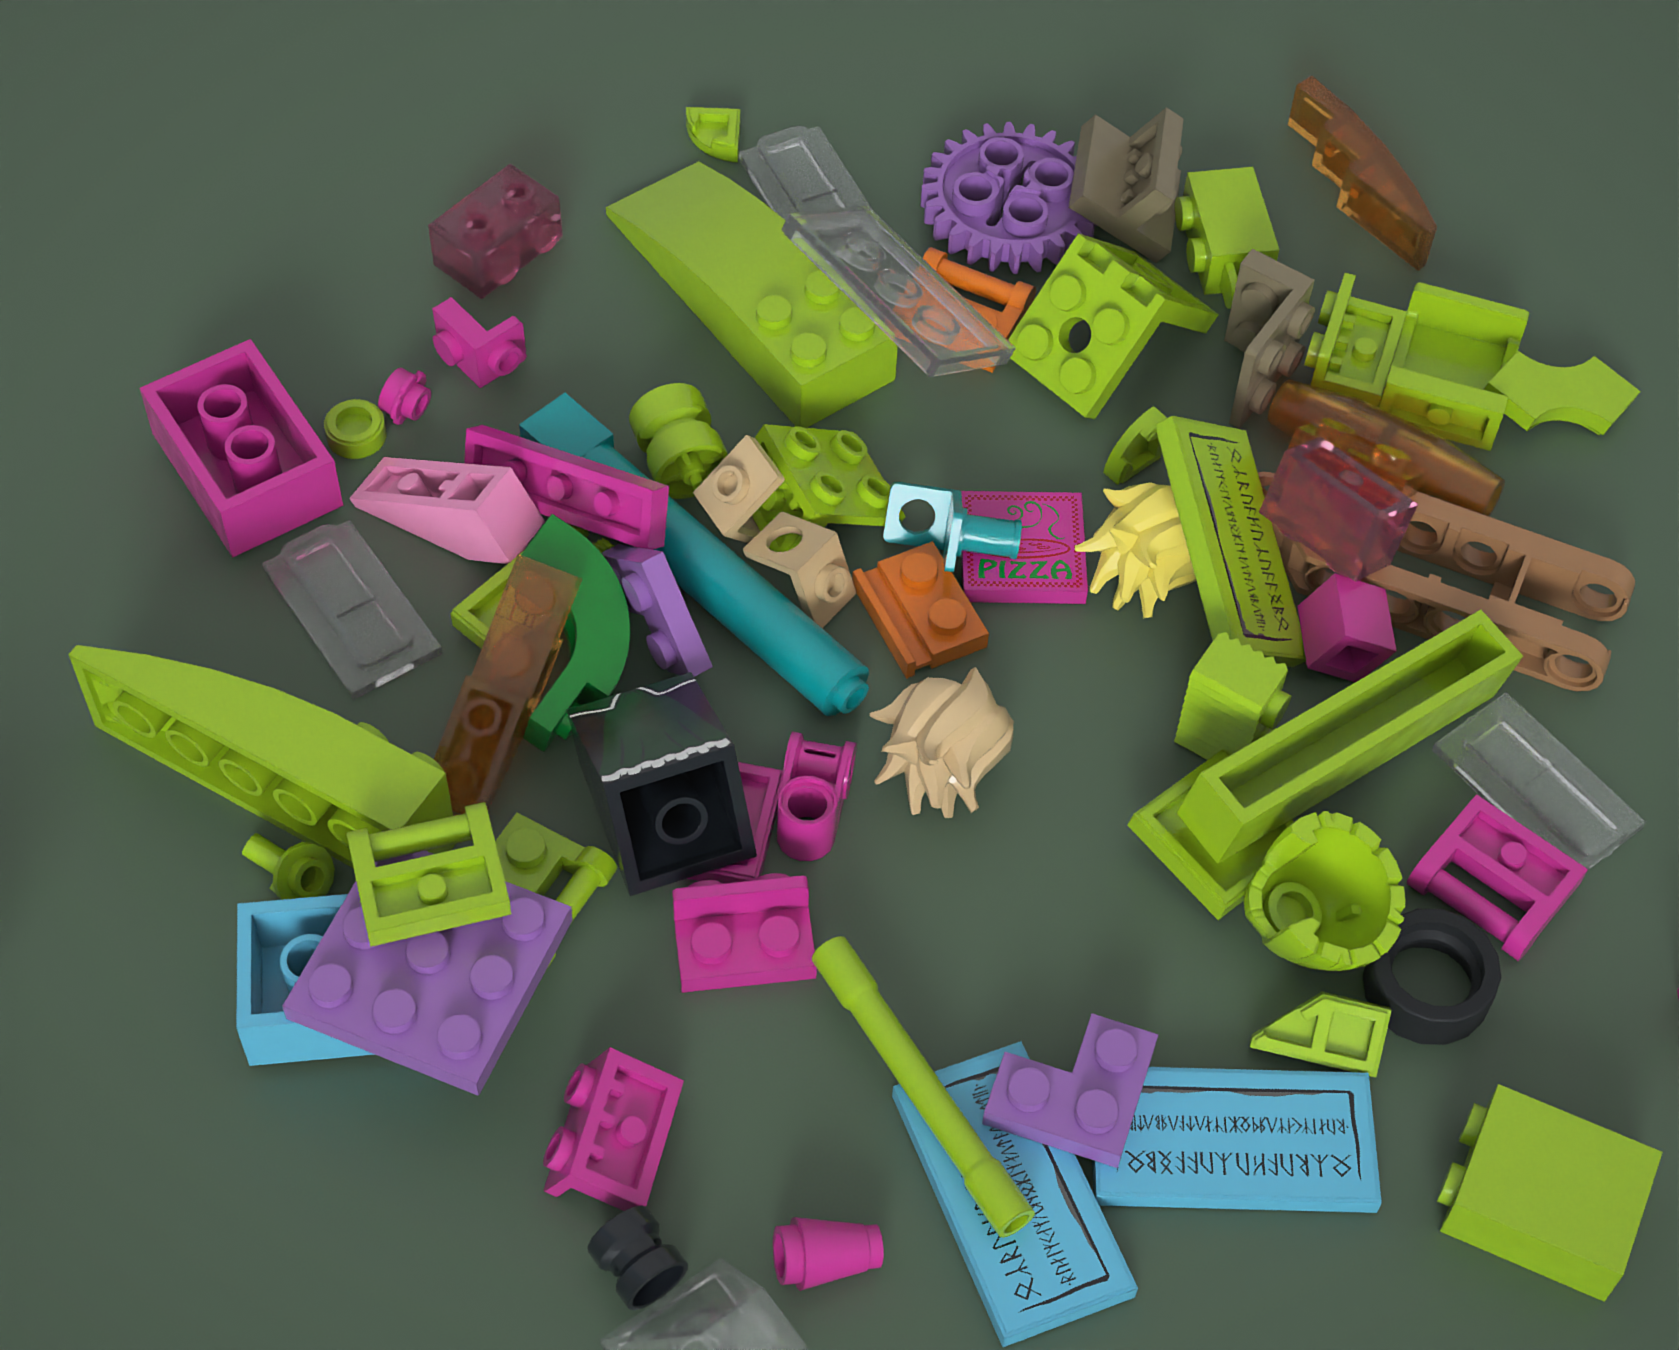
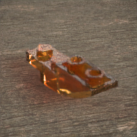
[434,554,582,814]

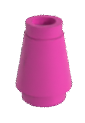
[773,1217,884,1291]

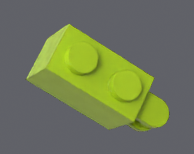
[1174,167,1279,309]

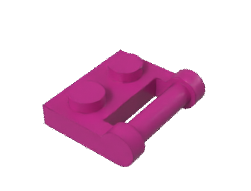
[1406,794,1588,961]

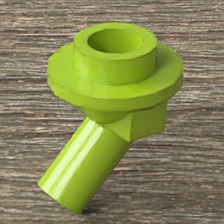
[242,833,335,900]

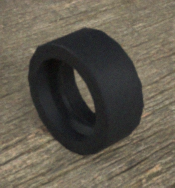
[1363,908,1502,1045]

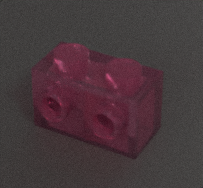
[428,163,562,299]
[1259,436,1418,582]

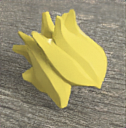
[1075,482,1196,619]

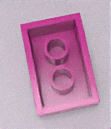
[139,339,343,558]

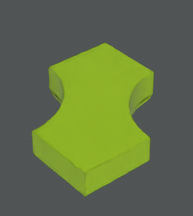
[1483,351,1641,435]

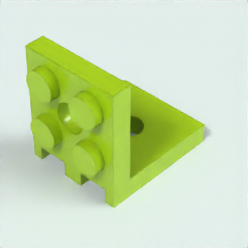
[1001,233,1219,419]

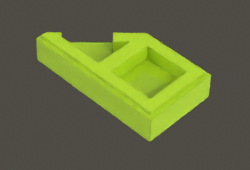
[1249,992,1392,1078]

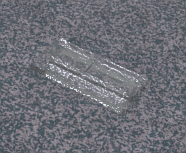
[739,126,891,265]
[262,520,443,700]
[1432,692,1646,870]

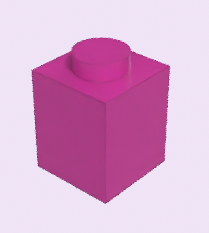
[1297,573,1397,682]

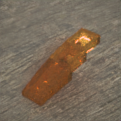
[1288,75,1437,271]

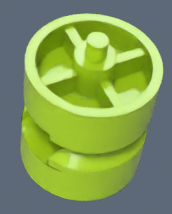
[629,383,728,499]

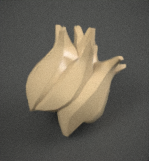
[870,667,1014,818]

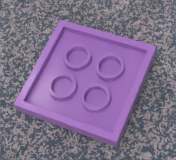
[282,851,573,1096]

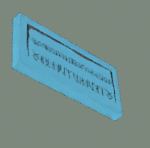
[892,1041,1138,1347]
[1092,1067,1382,1213]

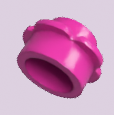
[378,368,431,425]

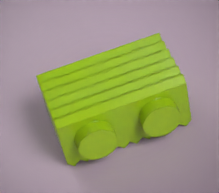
[1174,632,1292,760]

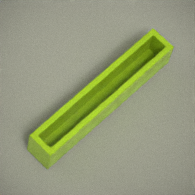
[1176,609,1523,864]

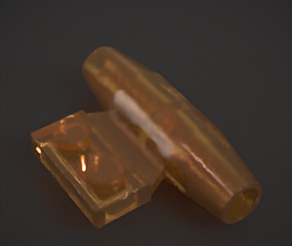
[1268,379,1505,516]

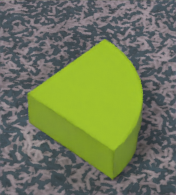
[686,107,741,162]
[1103,406,1167,485]

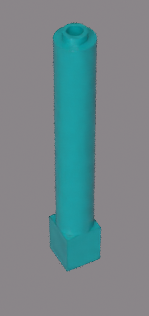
[519,392,869,716]

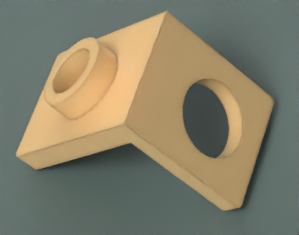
[693,435,785,544]
[743,512,856,628]

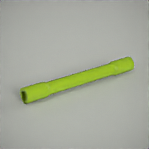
[812,936,1035,1238]

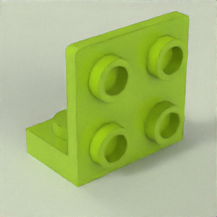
[752,424,906,552]

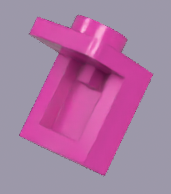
[432,297,527,388]

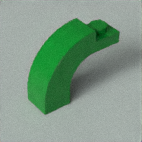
[510,514,630,752]

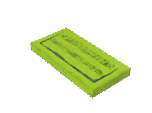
[1155,416,1306,667]

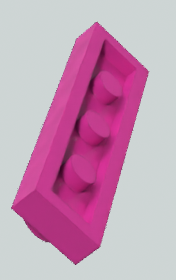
[464,425,669,550]

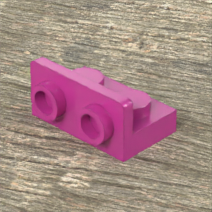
[672,873,817,993]
[543,1047,684,1211]

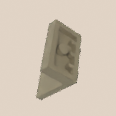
[1224,249,1315,429]

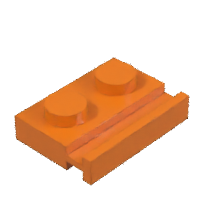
[852,541,989,679]

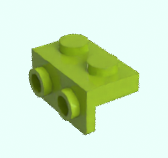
[1304,272,1407,410]

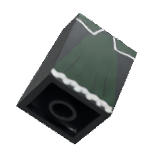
[566,672,757,896]

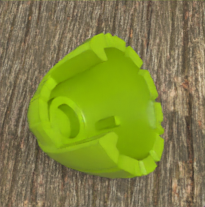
[1243,811,1405,971]

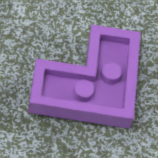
[602,544,713,677]
[982,1014,1159,1168]

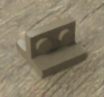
[1069,107,1184,263]

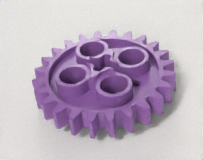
[920,122,1097,274]

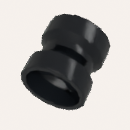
[587,1205,688,1311]

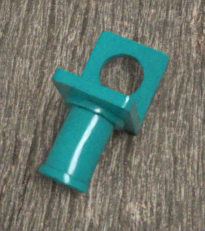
[883,482,1022,572]

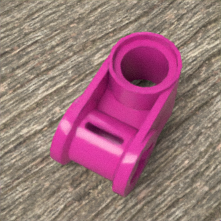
[777,731,857,861]

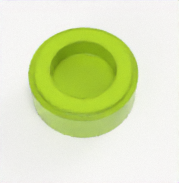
[324,399,387,459]

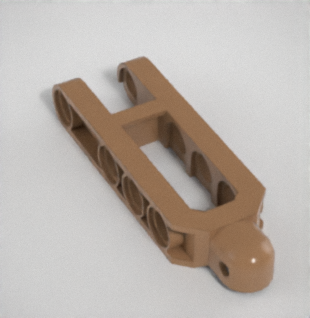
[1258,466,1635,691]

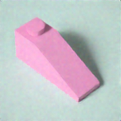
[349,457,545,564]

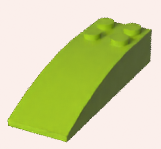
[606,161,898,428]
[68,645,457,869]

